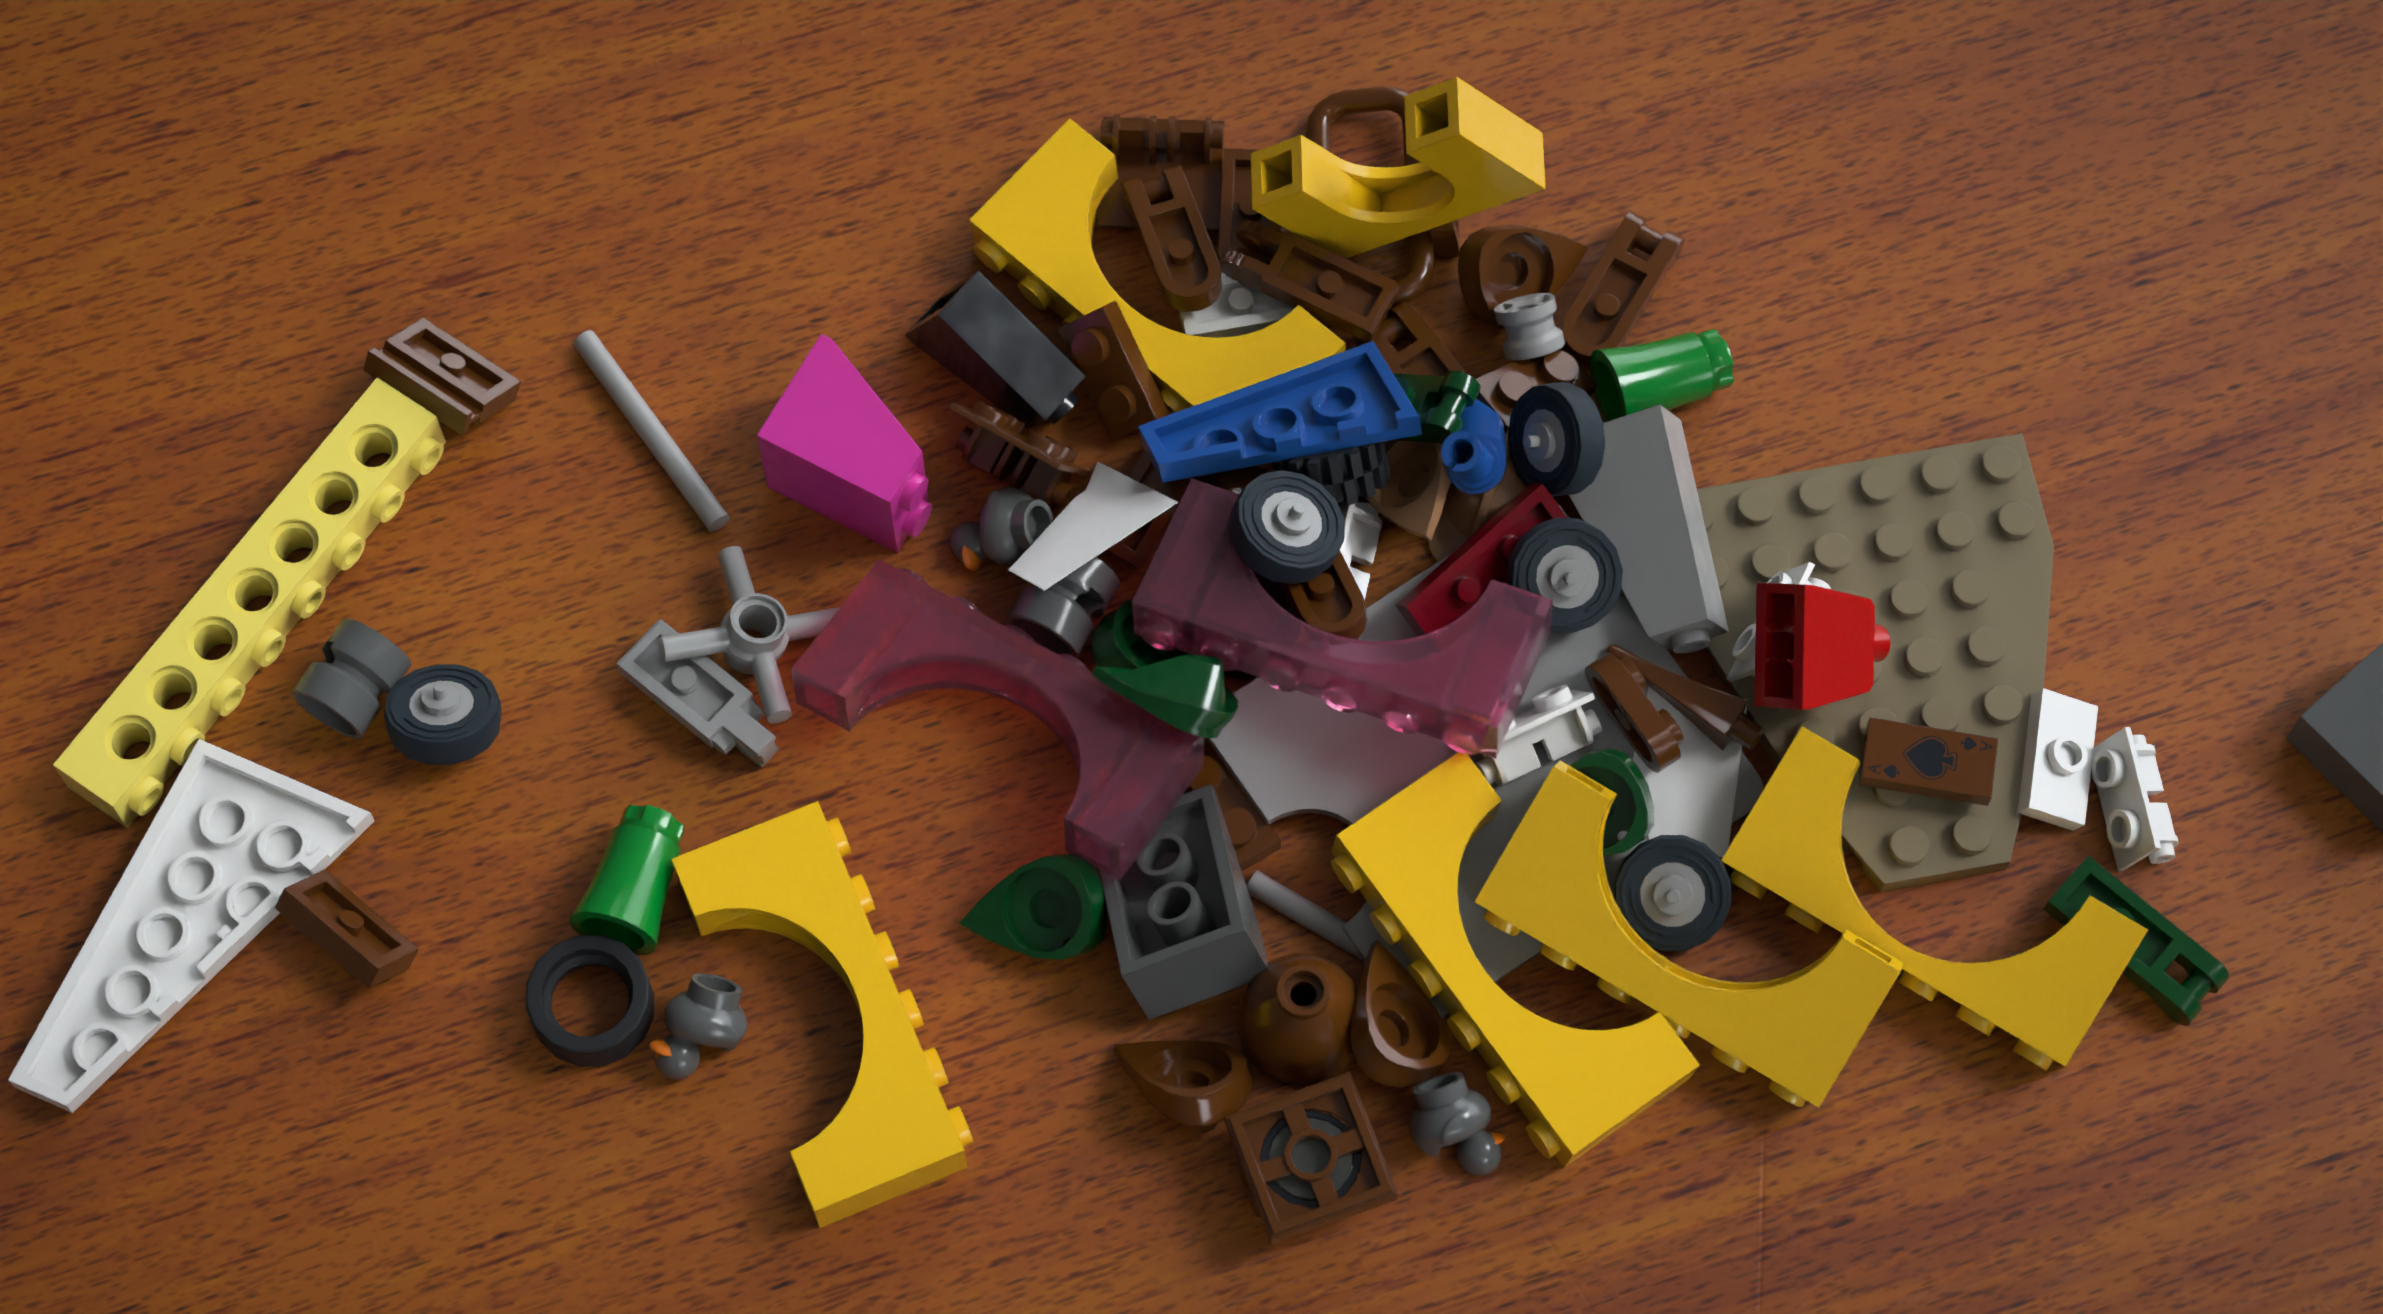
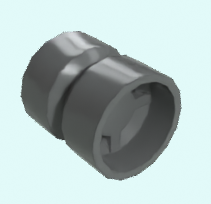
[1006,557,1120,662]
[291,618,412,739]

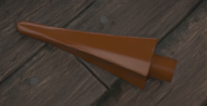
[1606,644,1764,751]

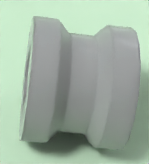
[1494,293,1565,360]

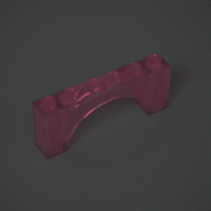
[1132,478,1553,759]
[792,559,1204,880]

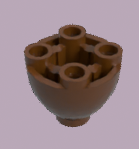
[1236,953,1358,1084]

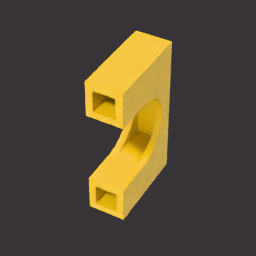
[1251,77,1545,258]

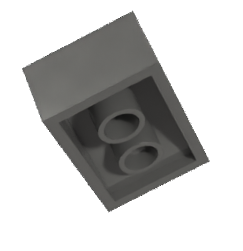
[1091,784,1268,1020]

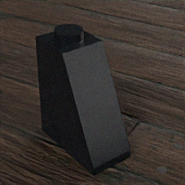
[905,271,1085,429]

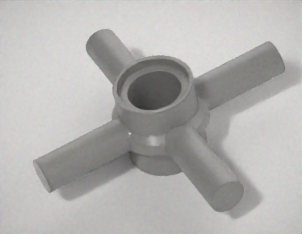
[658,546,850,723]

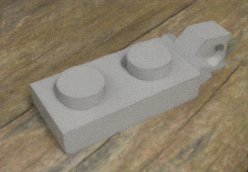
[616,619,779,768]

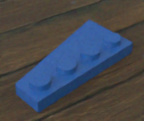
[1138,341,1422,483]

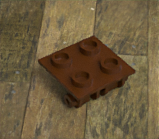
[1097,114,1225,232]
[950,400,1090,508]

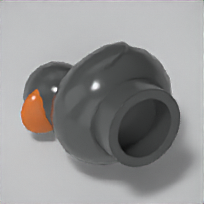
[950,486,1054,571]
[649,973,748,1080]
[1409,1072,1506,1176]

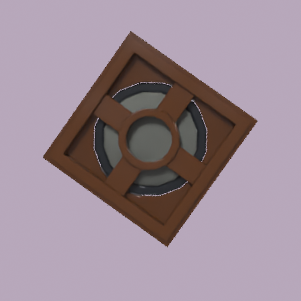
[1225,1072,1398,1245]

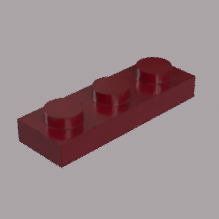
[1395,483,1567,656]

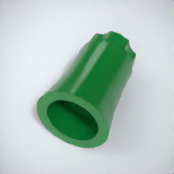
[1590,329,1734,422]
[569,804,684,955]

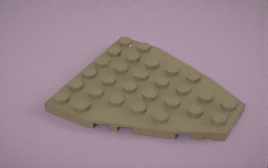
[1697,433,2054,892]

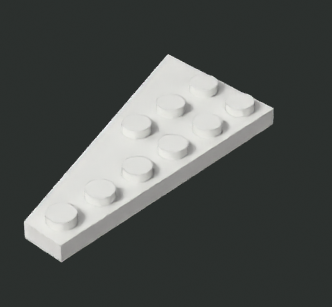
[8,739,375,1113]

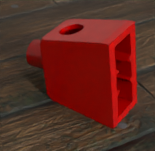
[1754,583,1891,710]

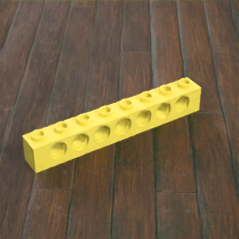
[53,377,446,828]

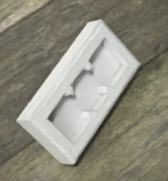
[2018,688,2098,831]

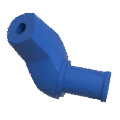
[1441,399,1507,494]

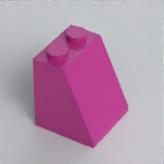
[757,334,932,553]

